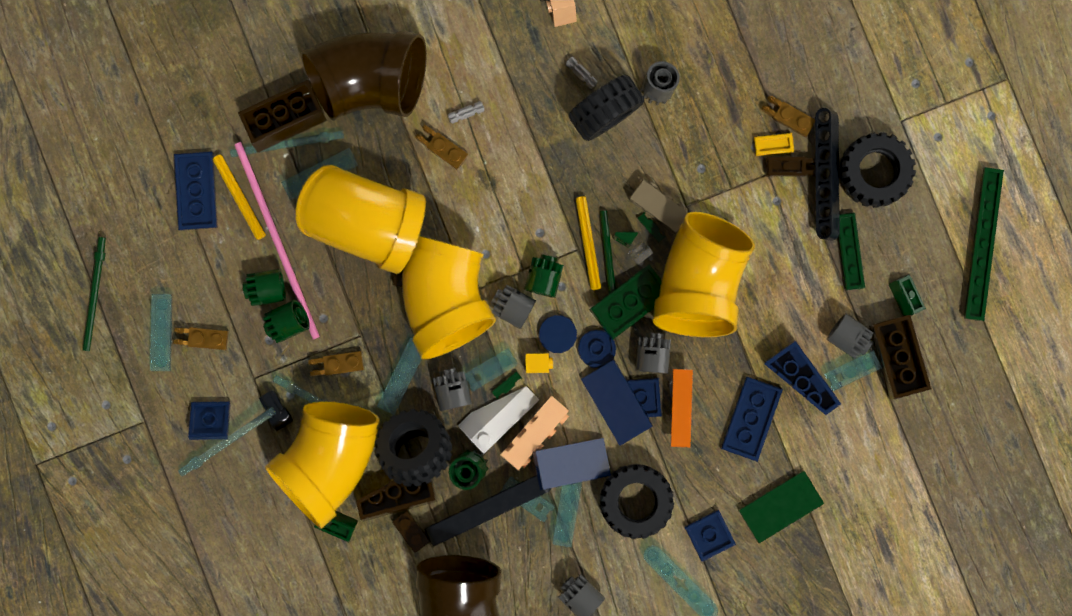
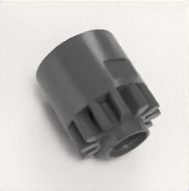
[640,61,680,106]
[491,285,536,329]
[827,313,874,359]
[635,333,671,374]
[433,368,472,411]
[558,574,605,616]

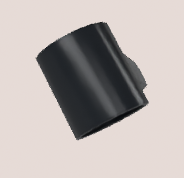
[259,390,293,431]

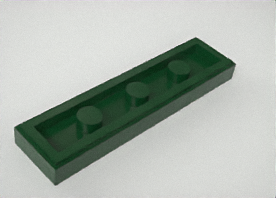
[838,213,865,291]

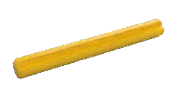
[213,154,266,240]
[576,196,601,290]

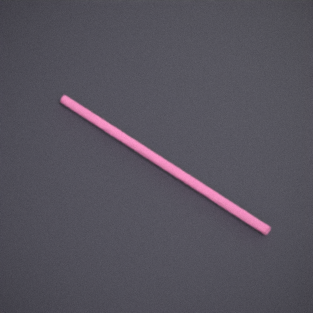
[234,142,320,339]

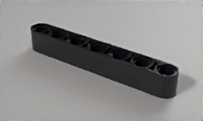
[815,108,840,241]
[424,475,551,547]

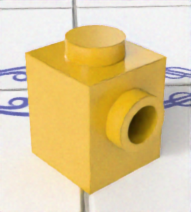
[526,353,553,373]

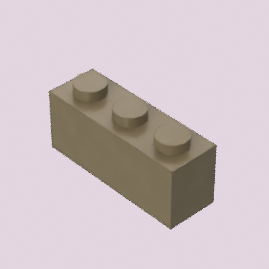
[629,180,688,234]

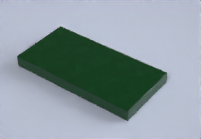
[589,264,662,340]
[738,470,825,543]

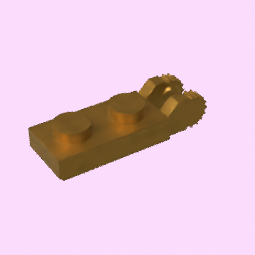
[761,95,815,137]
[415,124,468,170]
[173,328,229,350]
[308,351,364,376]

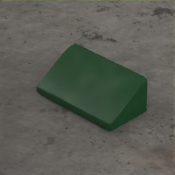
[613,232,638,248]
[889,274,926,316]
[314,511,358,542]

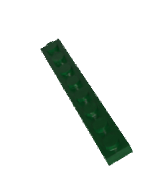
[964,167,1004,321]

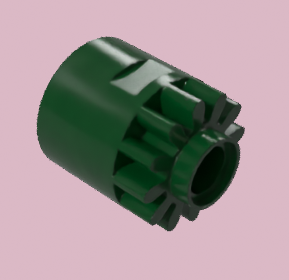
[524,254,564,298]
[243,268,286,306]
[263,300,310,343]
[449,449,489,490]

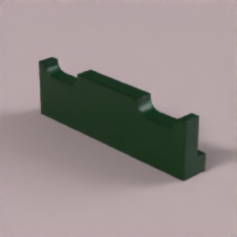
[637,212,666,243]
[492,372,522,399]

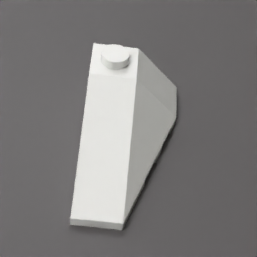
[458,386,539,454]

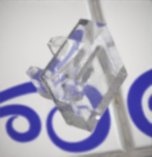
[627,242,653,268]

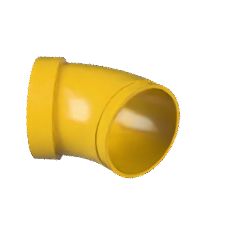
[296,165,425,274]
[653,212,755,337]
[402,236,496,359]
[265,401,379,529]

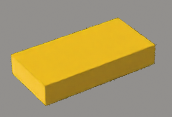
[754,133,794,157]

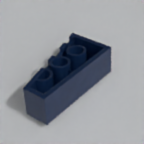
[764,341,841,415]

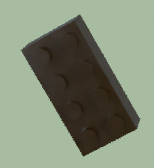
[238,80,327,153]
[869,315,932,400]

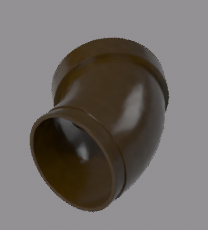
[301,31,427,121]
[416,555,501,616]

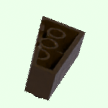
[356,479,438,521]

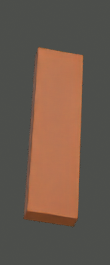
[671,369,693,447]

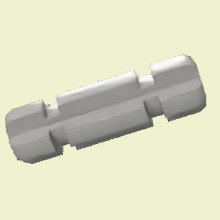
[566,57,597,89]
[448,101,485,124]

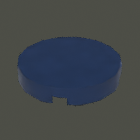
[539,315,577,353]
[578,330,616,368]

